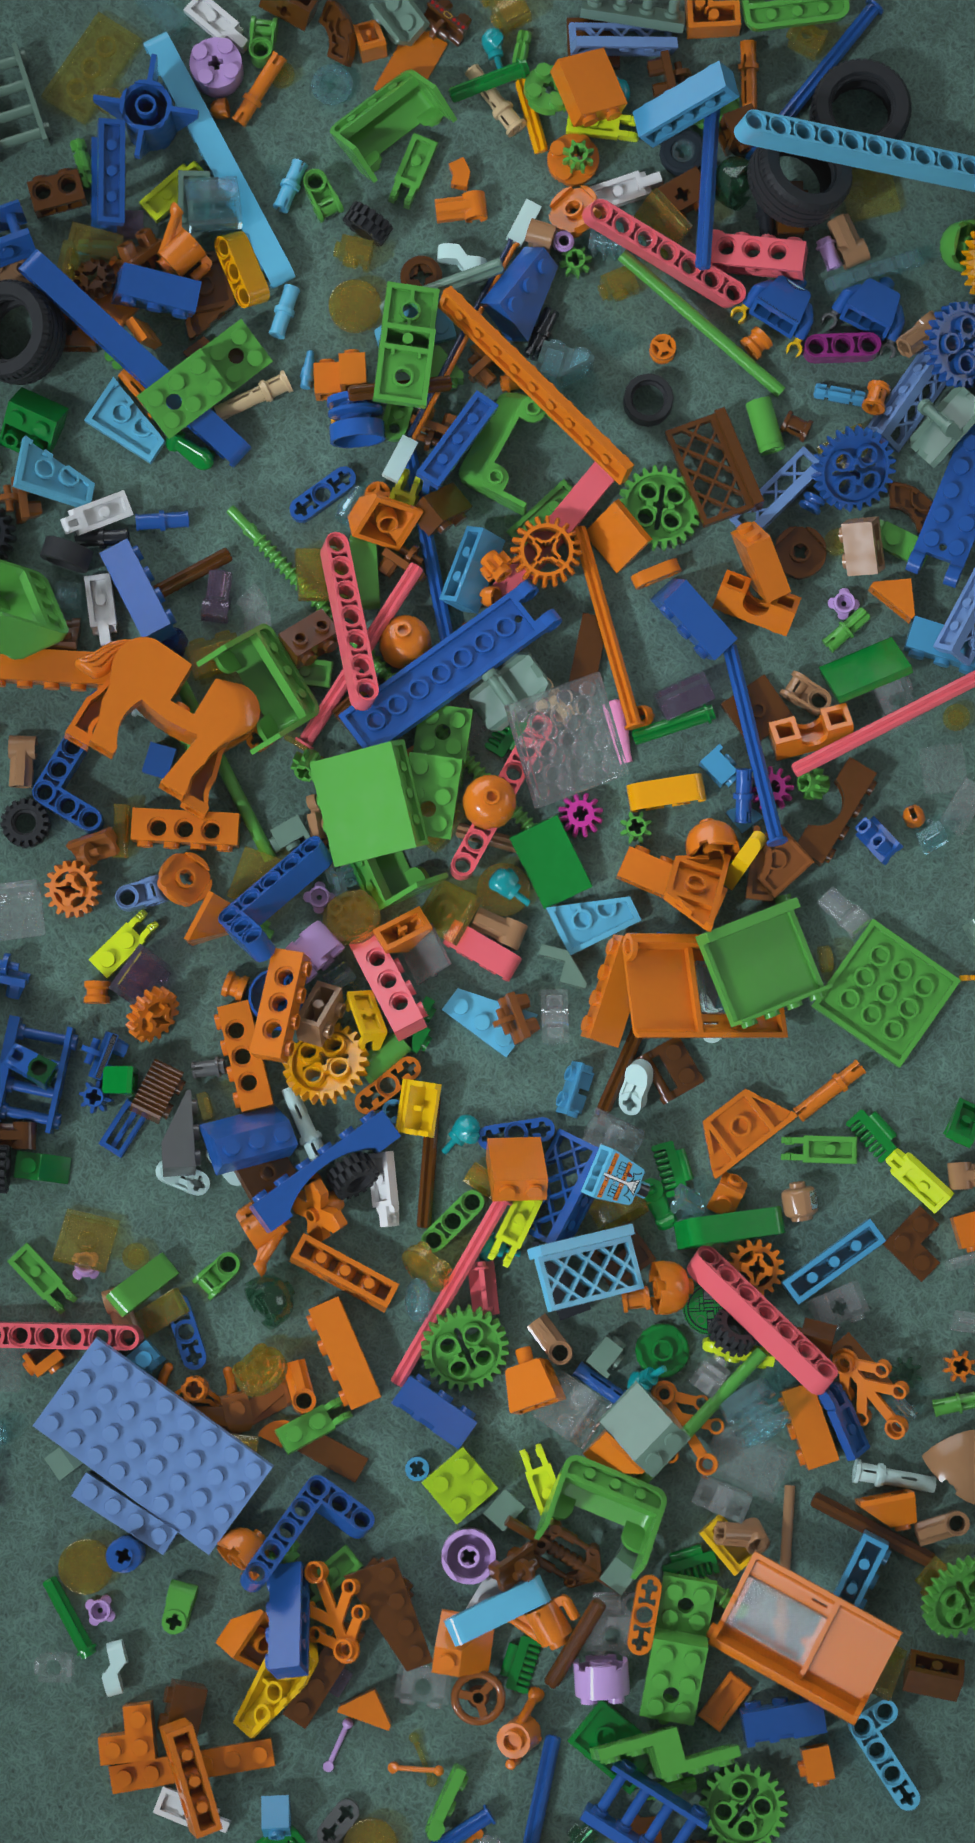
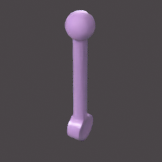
[323,1718,353,1772]

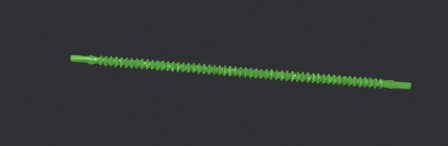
[226,505,537,830]

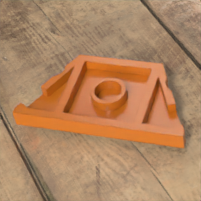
[663,854,731,932]
[702,1089,798,1179]

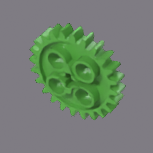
[619,465,702,551]
[421,1304,509,1391]
[920,1555,975,1638]
[699,1762,788,1843]

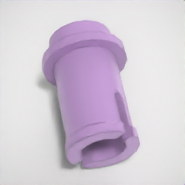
[553,231,574,252]
[816,236,843,272]

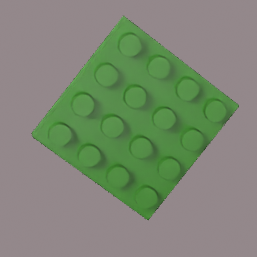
[811,919,961,1068]

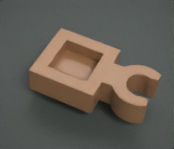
[306,794,327,841]

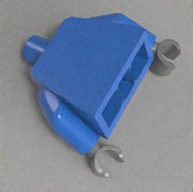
[821,277,905,360]

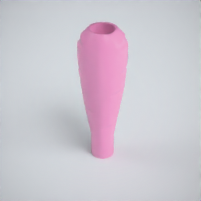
[604,699,633,764]

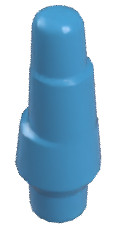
[300,350,315,390]

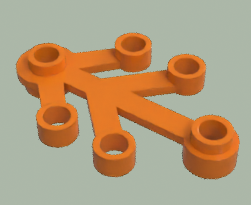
[832,1348,910,1440]
[651,1380,725,1475]
[304,1561,370,1664]

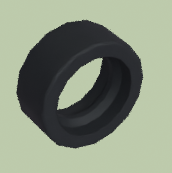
[623,373,674,427]
[40,536,93,573]

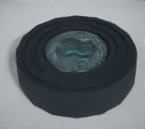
[659,129,703,176]

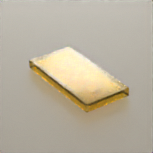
[41,11,142,126]

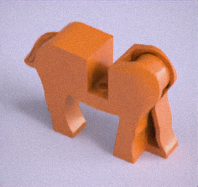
[64,637,260,820]

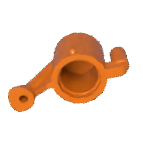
[156,202,212,281]
[236,1202,291,1277]
[507,1594,580,1650]
[496,1686,545,1770]

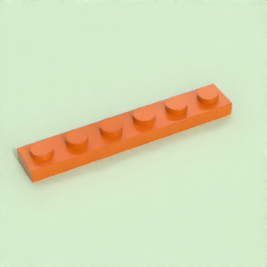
[108,1738,276,1794]

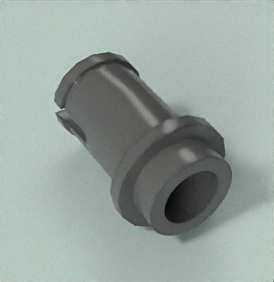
[191,1056,227,1079]

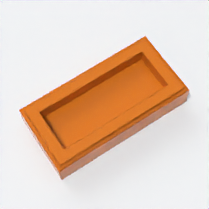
[126,316,162,349]
[698,1671,752,1732]

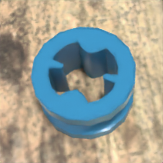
[382,1099,399,1123]
[405,1456,430,1481]

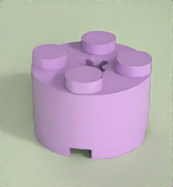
[189,37,244,98]
[285,920,345,984]
[441,1527,496,1584]
[573,1654,630,1705]

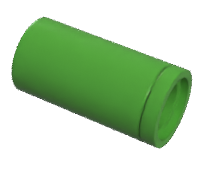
[745,396,785,456]
[364,1031,412,1084]

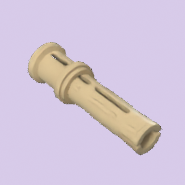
[465,64,527,137]
[213,370,293,420]

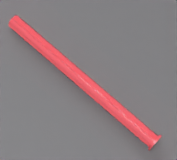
[295,563,423,749]
[791,670,975,777]
[391,1201,513,1387]

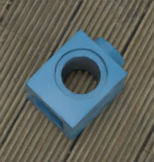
[261,1795,291,1840]

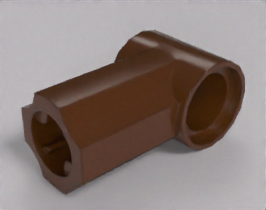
[0,1122,37,1150]

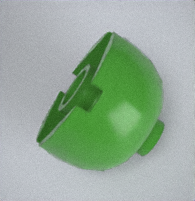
[939,219,975,272]

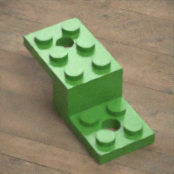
[373,281,440,409]
[136,319,273,439]
[408,705,474,840]
[639,1571,718,1726]
[589,1726,741,1782]

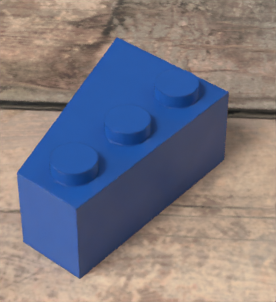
[480,247,558,342]
[111,262,202,319]
[650,578,738,660]
[391,1373,478,1450]
[739,1695,827,1748]

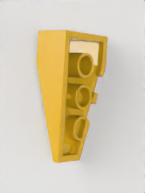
[233,1641,319,1739]

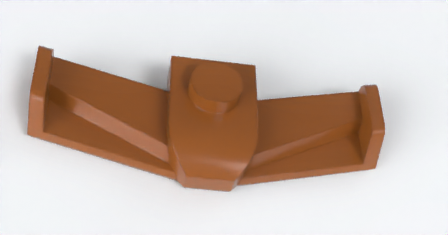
[193,1379,292,1434]

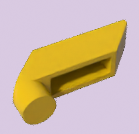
[724,831,767,890]

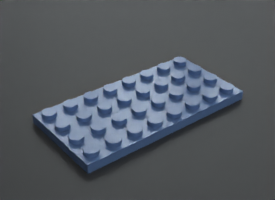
[33,1336,274,1555]

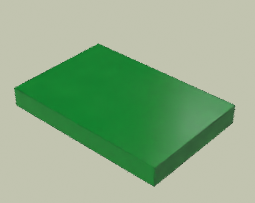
[819,637,913,703]
[509,814,593,910]
[567,1700,651,1795]

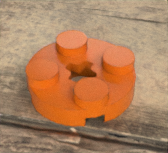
[547,134,599,187]
[549,185,602,238]
[157,852,212,907]

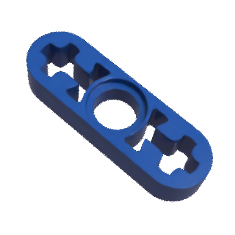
[290,466,356,523]
[478,1117,555,1150]
[165,1294,207,1370]

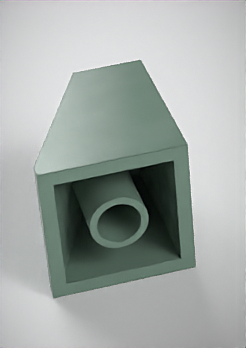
[599,1381,691,1478]

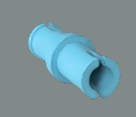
[273,159,308,213]
[268,284,300,339]

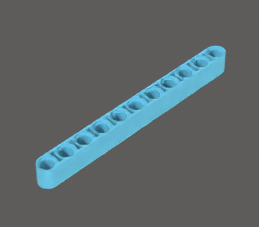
[143,31,296,289]
[734,109,975,192]

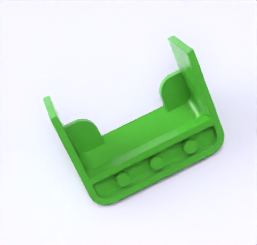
[739,0,850,32]
[330,69,457,183]
[459,392,555,516]
[0,559,69,660]
[196,624,319,755]
[350,851,449,911]
[534,1455,667,1580]

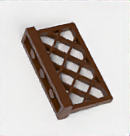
[664,407,764,528]

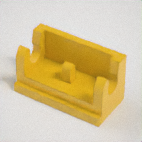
[345,990,388,1051]
[395,1079,442,1138]
[698,1513,752,1576]

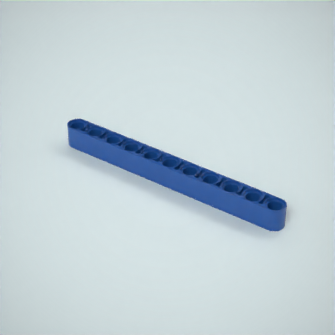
[18,249,252,468]

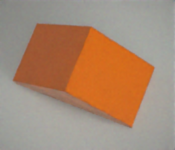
[353,19,387,64]
[868,578,915,624]
[372,906,433,954]
[337,1687,391,1731]

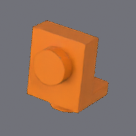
[706,1172,748,1214]
[22,1349,67,1378]

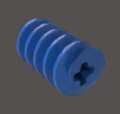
[106,1535,146,1573]

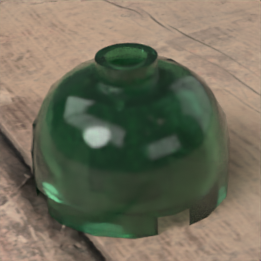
[715,156,751,211]
[244,1274,295,1330]

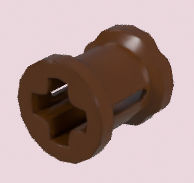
[780,410,814,443]

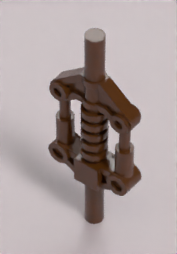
[504,1515,617,1593]

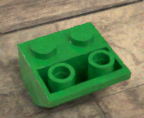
[0,387,69,453]

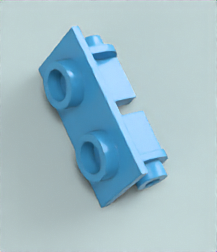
[556,1061,594,1119]

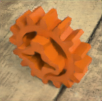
[44,860,102,918]
[126,986,180,1043]
[728,1238,785,1296]

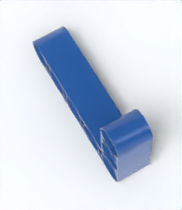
[32,689,104,834]
[218,836,333,962]
[240,1475,375,1592]

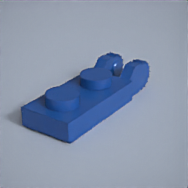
[818,1381,870,1461]

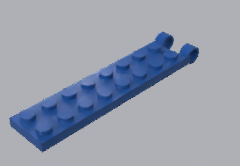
[905,424,975,588]
[338,579,562,749]

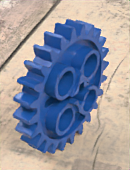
[923,301,975,388]
[811,425,896,512]

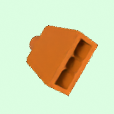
[505,1346,566,1415]

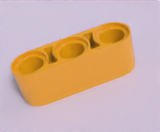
[214,231,270,308]
[626,773,707,813]

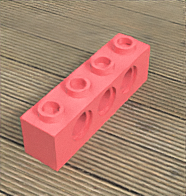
[711,229,808,281]
[349,932,428,1041]

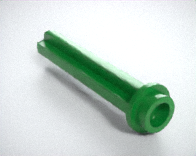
[449,58,530,103]
[632,703,716,745]
[43,1576,97,1660]

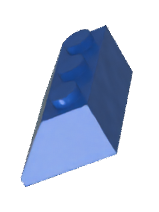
[199,1105,298,1176]

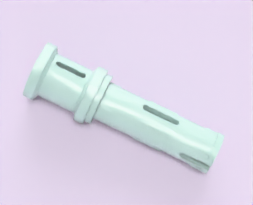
[281,1087,324,1161]
[852,1459,936,1493]

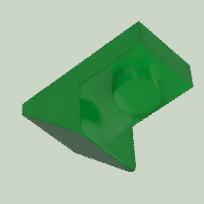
[102,1066,139,1096]
[943,1098,975,1148]
[14,1151,72,1184]

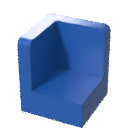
[142,742,178,779]

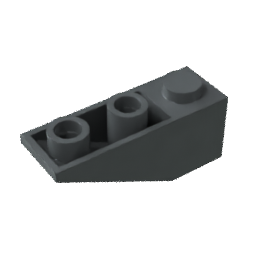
[161,1090,201,1177]

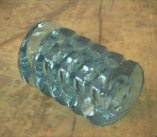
[587,228,643,262]

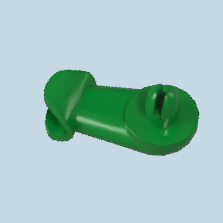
[166,430,215,471]
[642,1178,677,1231]

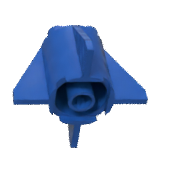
[93,54,199,159]

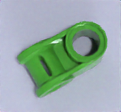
[249,16,278,69]
[303,169,344,223]
[192,1252,243,1301]
[162,1579,199,1634]

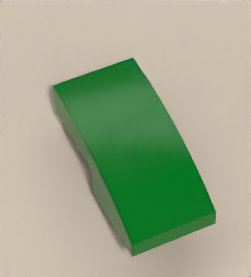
[412,996,437,1054]

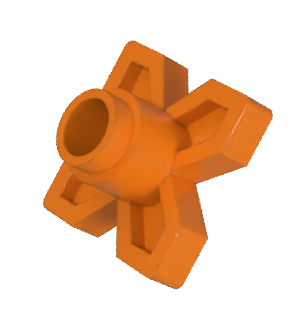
[292,1178,348,1242]

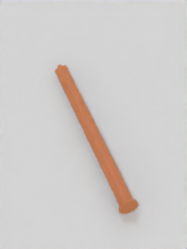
[572,526,645,731]

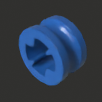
[799,491,826,515]

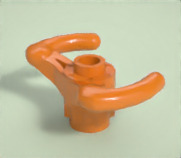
[157,1362,237,1406]

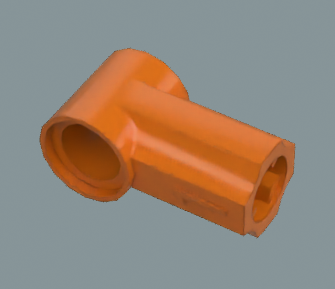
[434,190,488,224]
[282,1359,316,1414]

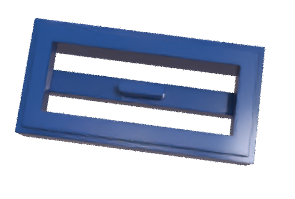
[98,1098,146,1158]

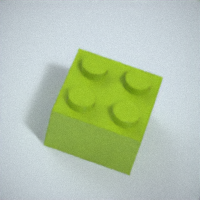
[421,1446,498,1525]

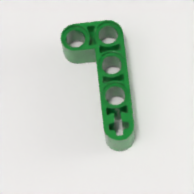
[673,1206,786,1250]

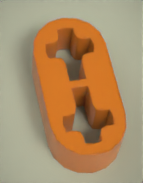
[630,558,682,590]

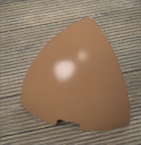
[922,1430,975,1505]

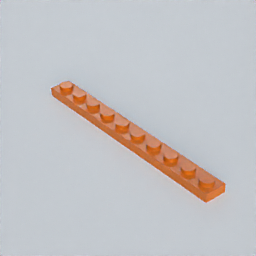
[438,286,634,485]

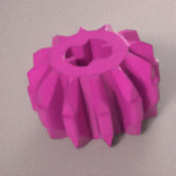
[752,766,794,810]
[558,793,603,838]

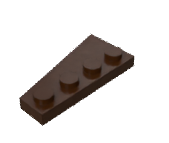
[344,1556,433,1672]

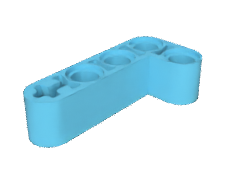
[444,1574,551,1647]
[848,1697,920,1811]

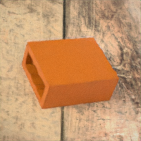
[550,47,628,127]
[730,521,791,603]
[486,1137,548,1201]

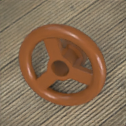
[451,1671,506,1726]

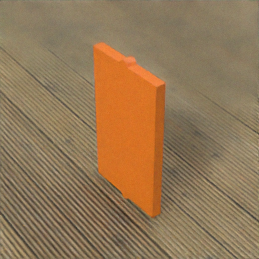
[374,31,448,91]

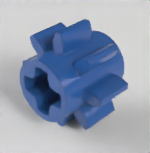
[79,1080,114,1113]

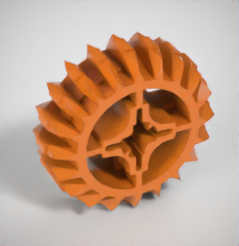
[510,515,582,588]

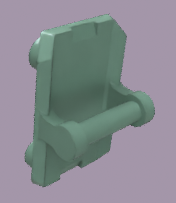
[910,387,975,468]
[469,652,552,731]

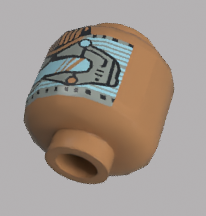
[781,1181,818,1222]

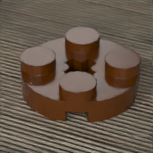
[775,526,826,580]

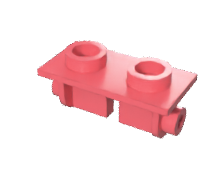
[468,1260,500,1316]

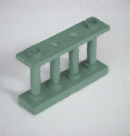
[580,0,685,34]
[0,42,53,162]

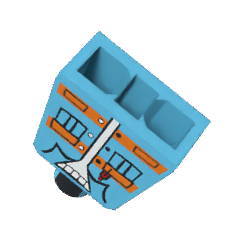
[581,1144,650,1205]

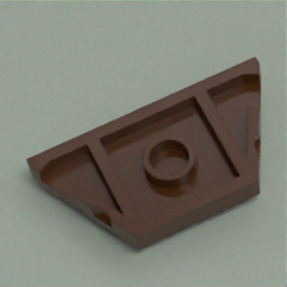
[182,251,236,341]

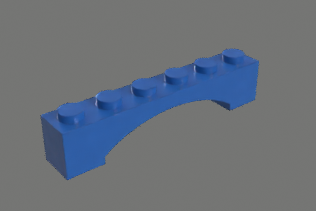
[249,1110,401,1234]

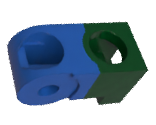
[3,1043,58,1090]

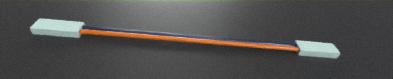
[382,199,542,484]

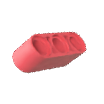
[442,920,522,982]

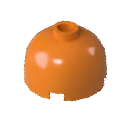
[379,615,432,669]
[463,775,516,829]
[685,818,740,861]
[649,1260,694,1315]
[216,1527,270,1581]

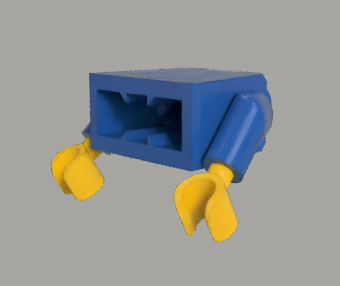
[731,275,814,358]

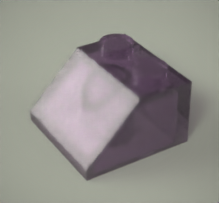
[108,944,171,1004]

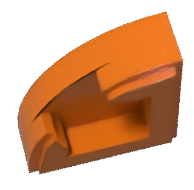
[258,1420,290,1447]

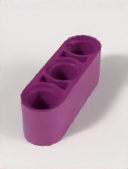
[803,332,881,364]

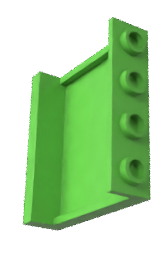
[309,739,429,867]
[695,897,833,1029]

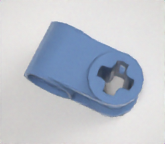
[115,875,169,912]

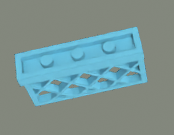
[527,1224,644,1312]

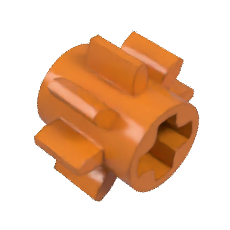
[480,550,513,583]
[942,1350,975,1383]

